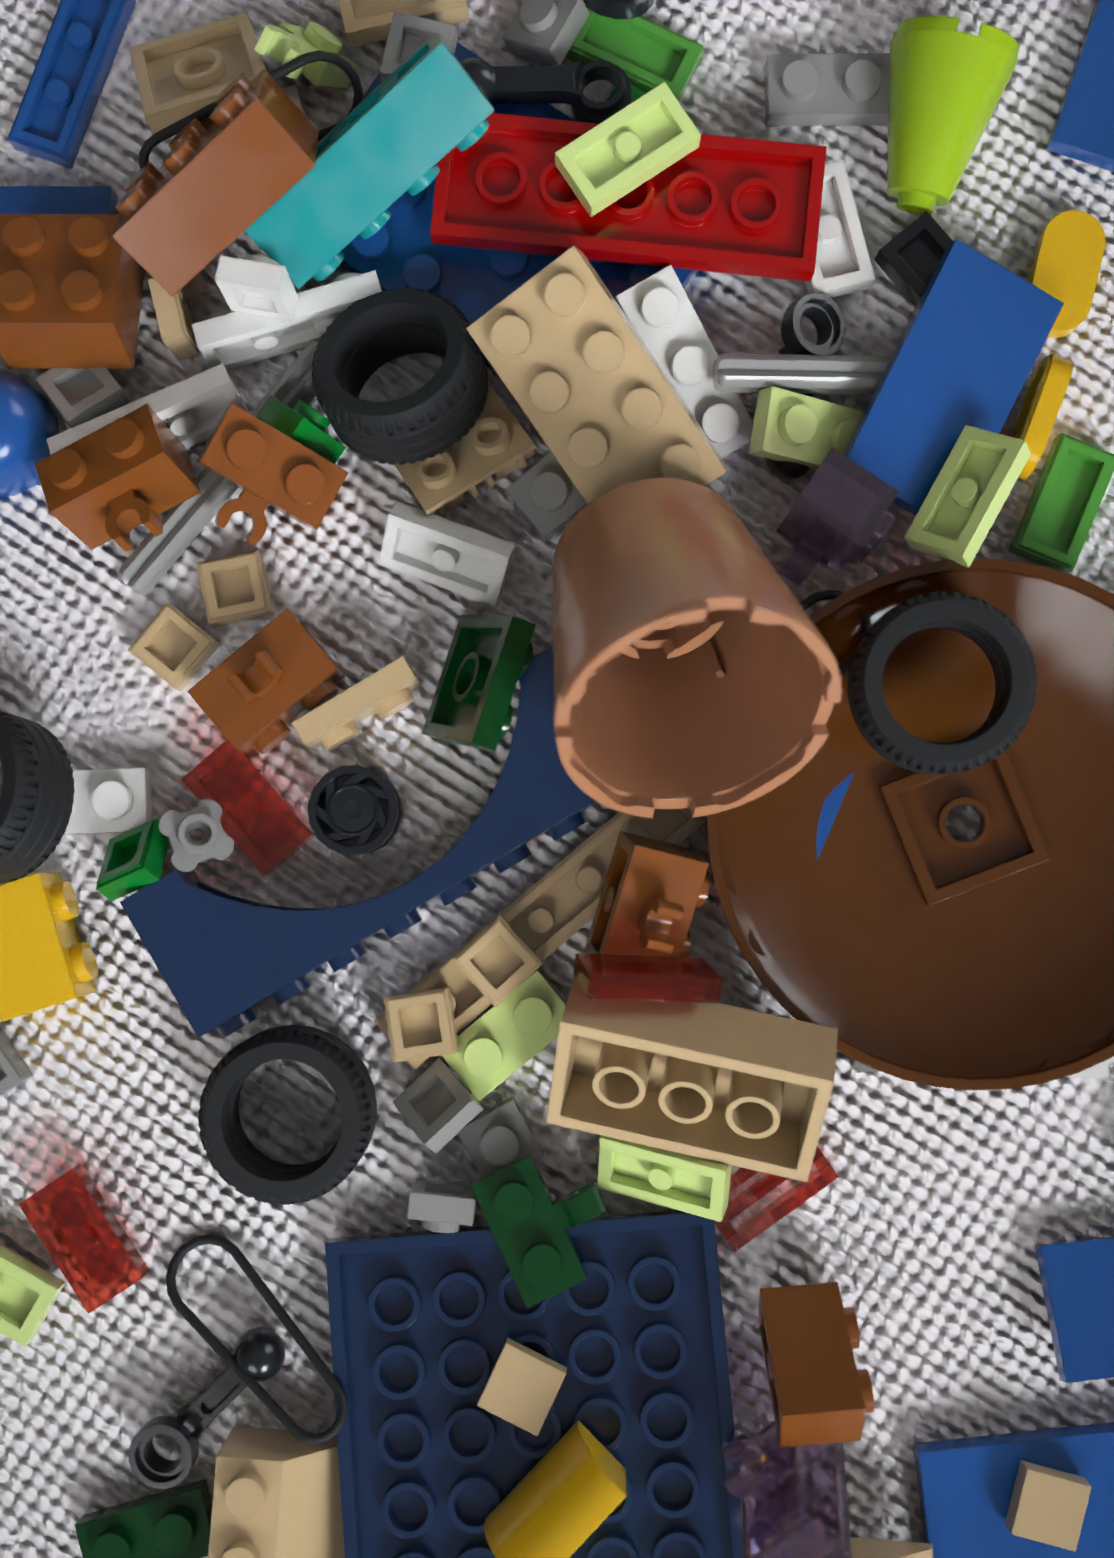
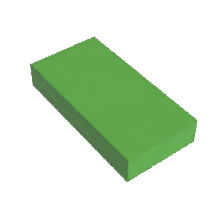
[566,8,704,102]
[1008,433,1114,574]

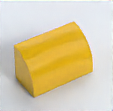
[484,1420,627,1558]

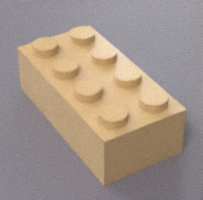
[466,246,728,504]
[546,972,838,1182]

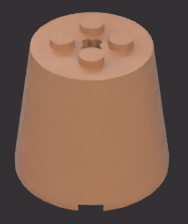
[553,478,842,818]

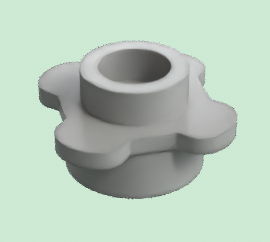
[159,799,234,872]

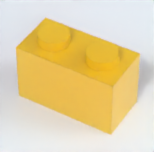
[0,872,98,1022]

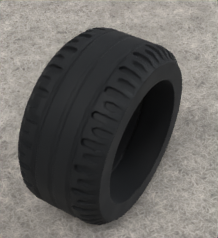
[311,288,488,465]
[847,592,1037,774]
[0,711,75,883]
[198,1025,377,1205]

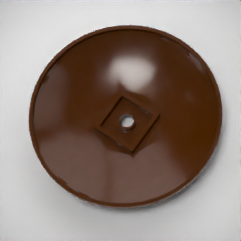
[707,558,1114,1090]

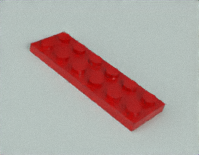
[430,113,827,282]

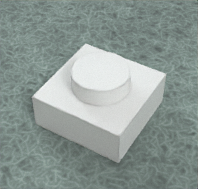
[215,255,299,321]

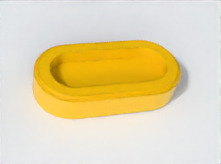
[1028,210,1106,338]
[1010,354,1074,480]

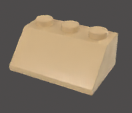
[208,1426,345,1558]

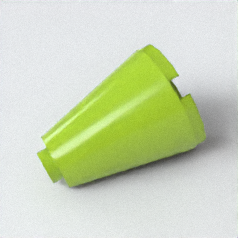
[887,16,1020,215]

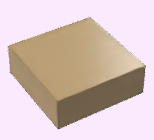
[148,278,200,361]
[197,550,274,627]
[128,602,220,692]
[452,915,543,1007]
[384,987,459,1063]
[477,1338,567,1436]
[1005,1460,1092,1552]

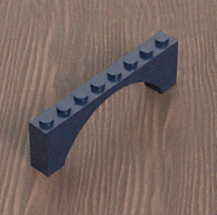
[120,646,597,1038]

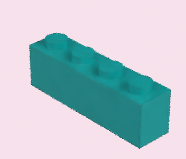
[245,32,494,289]

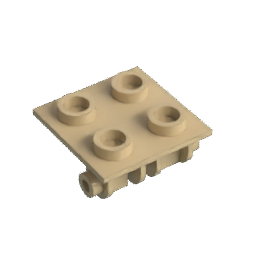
[394,382,536,518]

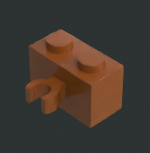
[196,403,349,546]
[35,404,201,552]
[187,609,345,755]
[584,831,710,987]
[758,1282,874,1448]

